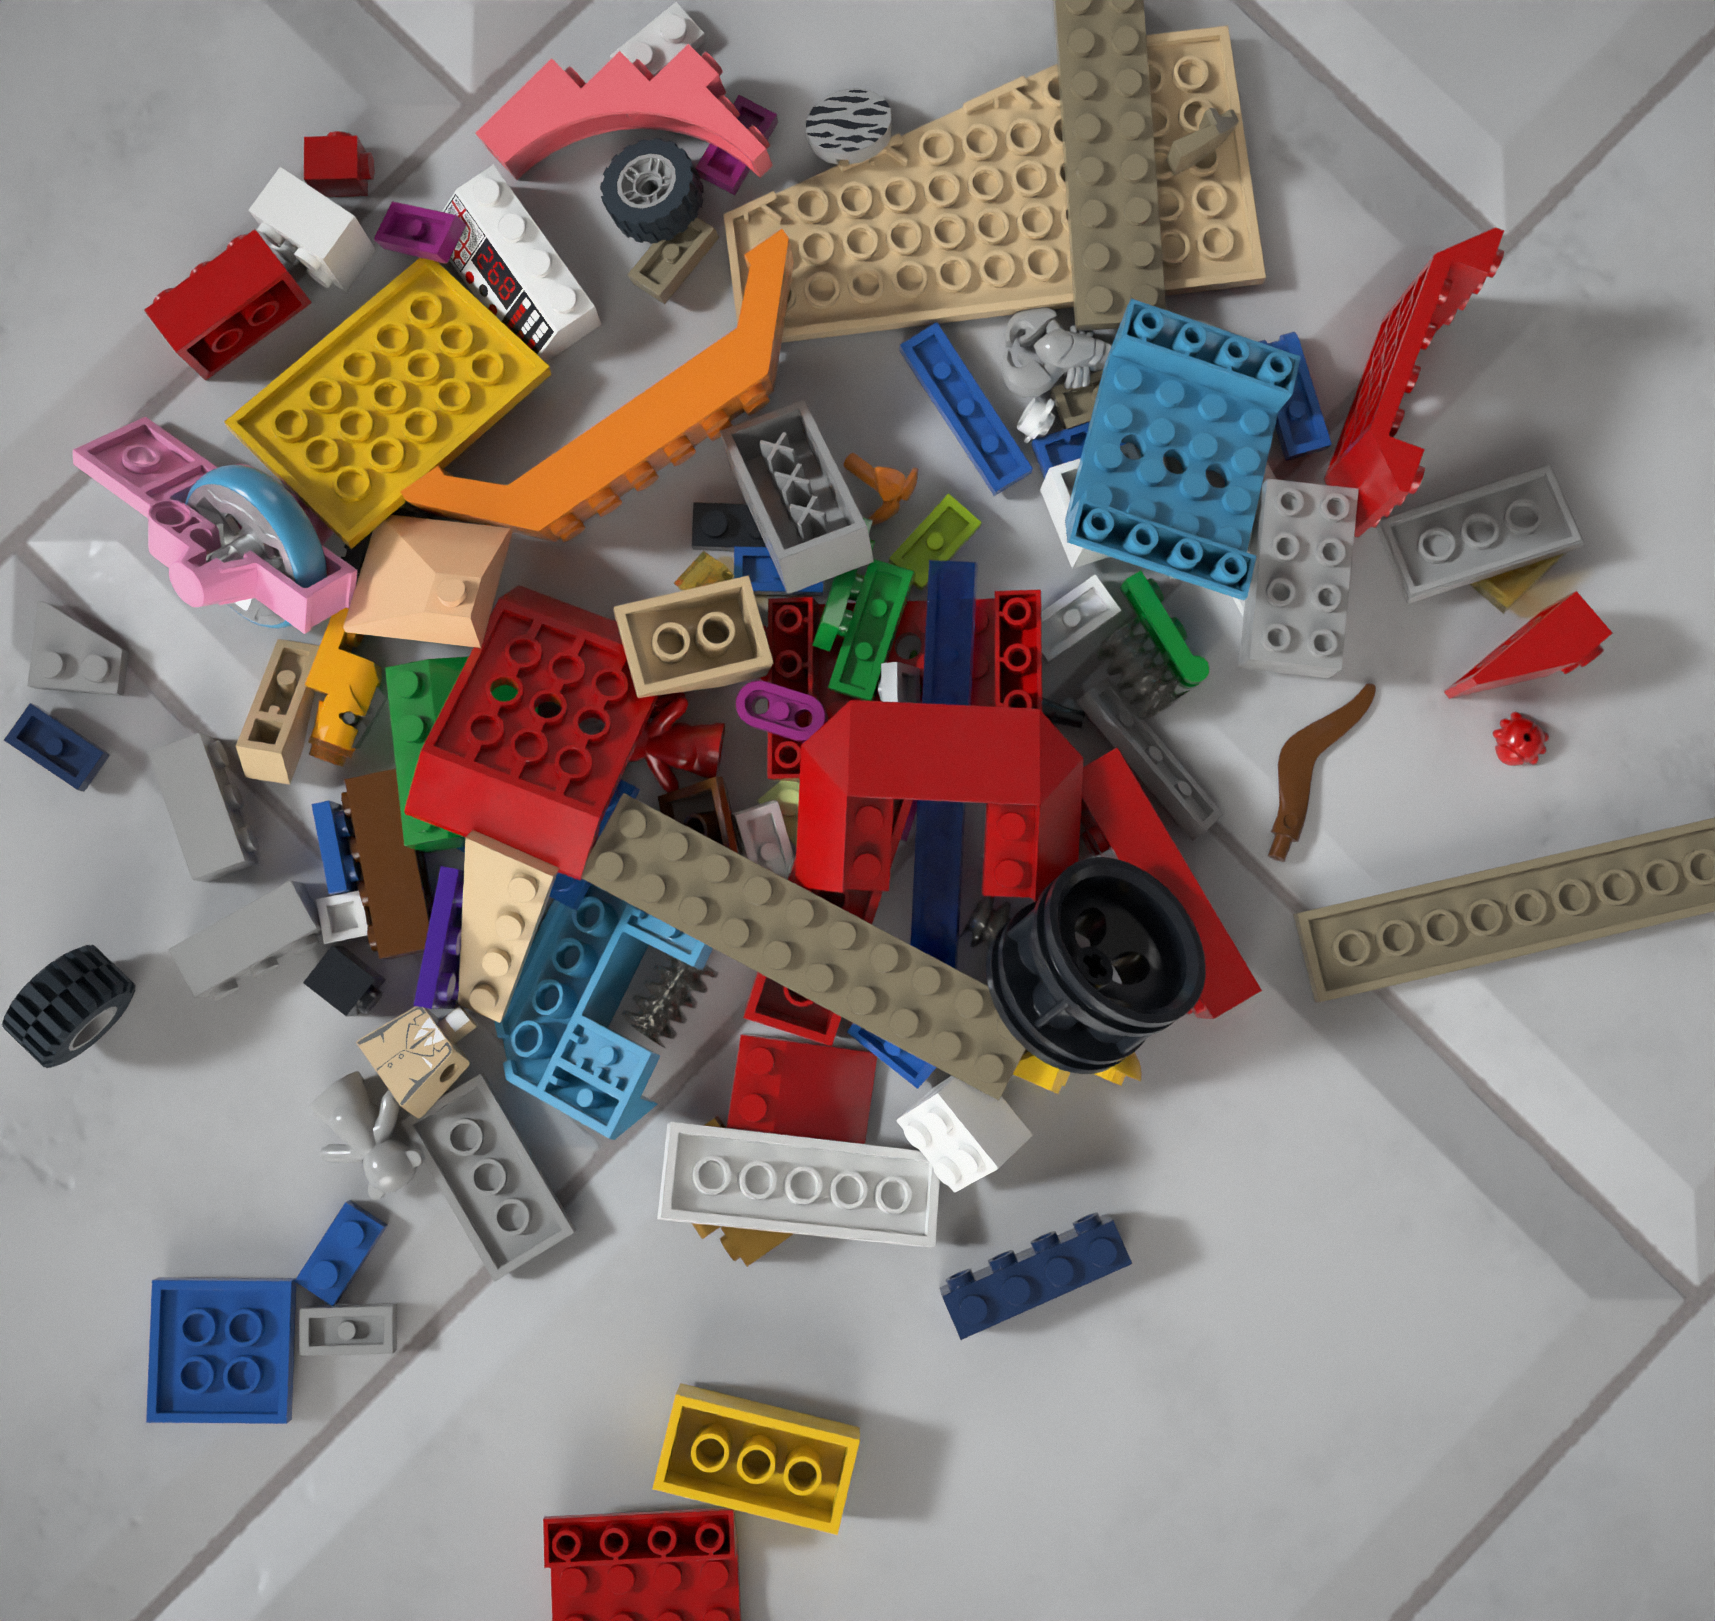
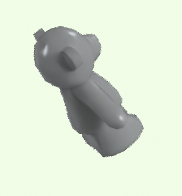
[310,1071,425,1200]

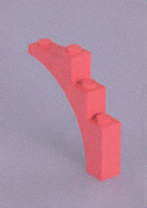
[476,44,773,180]

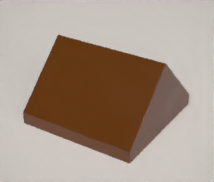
[658,776,741,855]

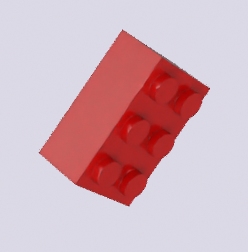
[144,229,312,381]

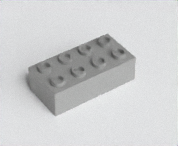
[720,400,874,594]
[1239,478,1359,678]

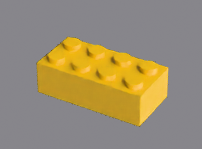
[652,1383,860,1535]

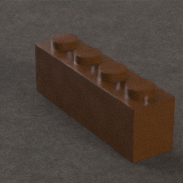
[341,768,434,959]

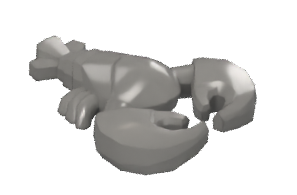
[1002,307,1112,398]

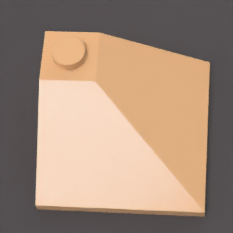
[343,515,512,648]

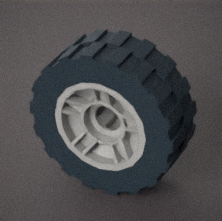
[600,138,704,244]

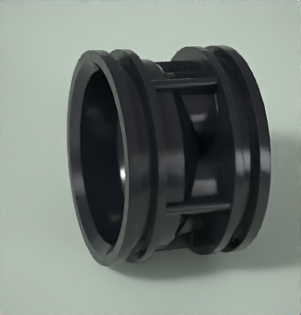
[986,857,1206,1074]

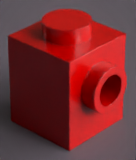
[304,131,375,197]

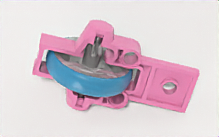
[73,417,357,634]

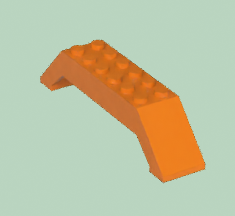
[400,229,794,542]

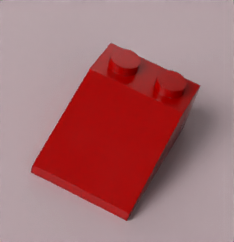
[1444,591,1613,699]
[727,1033,877,1144]

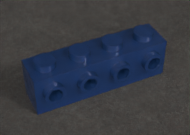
[939,1212,1132,1340]

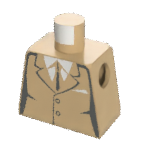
[356,1005,477,1119]

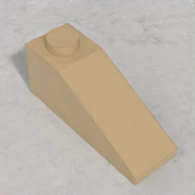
[236,639,320,785]

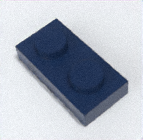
[4,703,110,792]

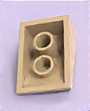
[613,576,773,698]

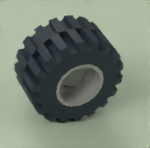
[2,945,136,1068]

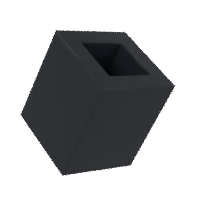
[303,946,386,1017]

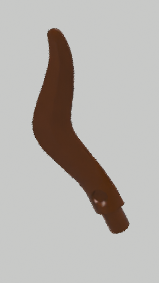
[1268,683,1376,862]

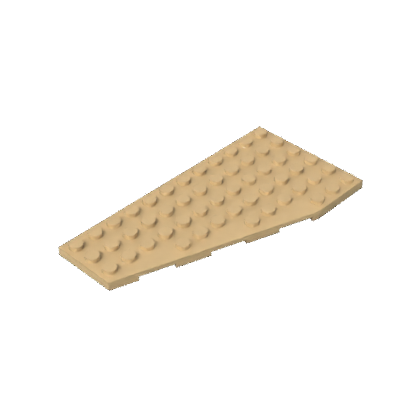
[723,25,1266,343]

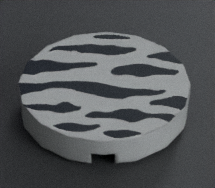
[806,88,894,164]

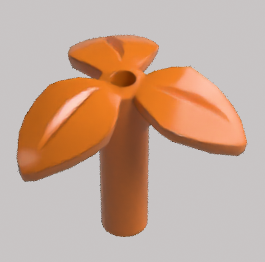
[843,453,919,526]

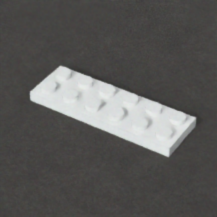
[657,1122,940,1248]

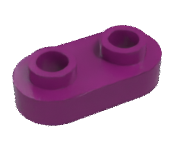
[736,681,828,743]

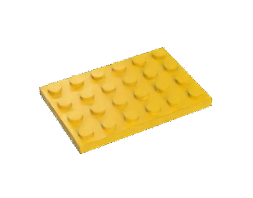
[224,258,551,549]

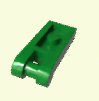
[1119,570,1210,689]

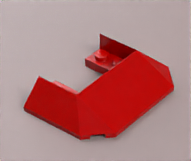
[795,700,1084,901]

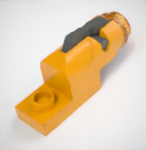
[305,608,387,767]

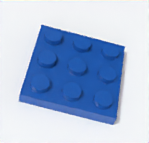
[146,1277,296,1424]

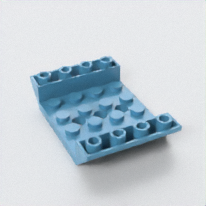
[1065,298,1301,601]

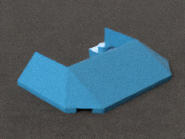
[494,883,713,1140]

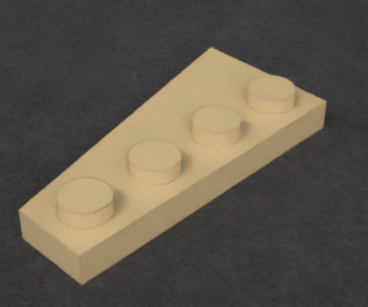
[458,830,559,1023]

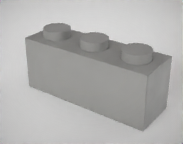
[147,732,259,882]
[168,881,322,1001]

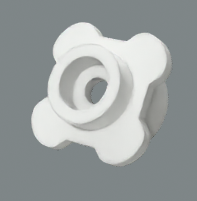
[1016,398,1055,443]

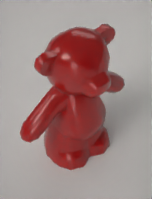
[604,696,725,793]

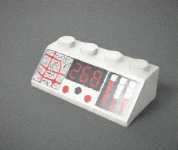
[442,164,601,363]

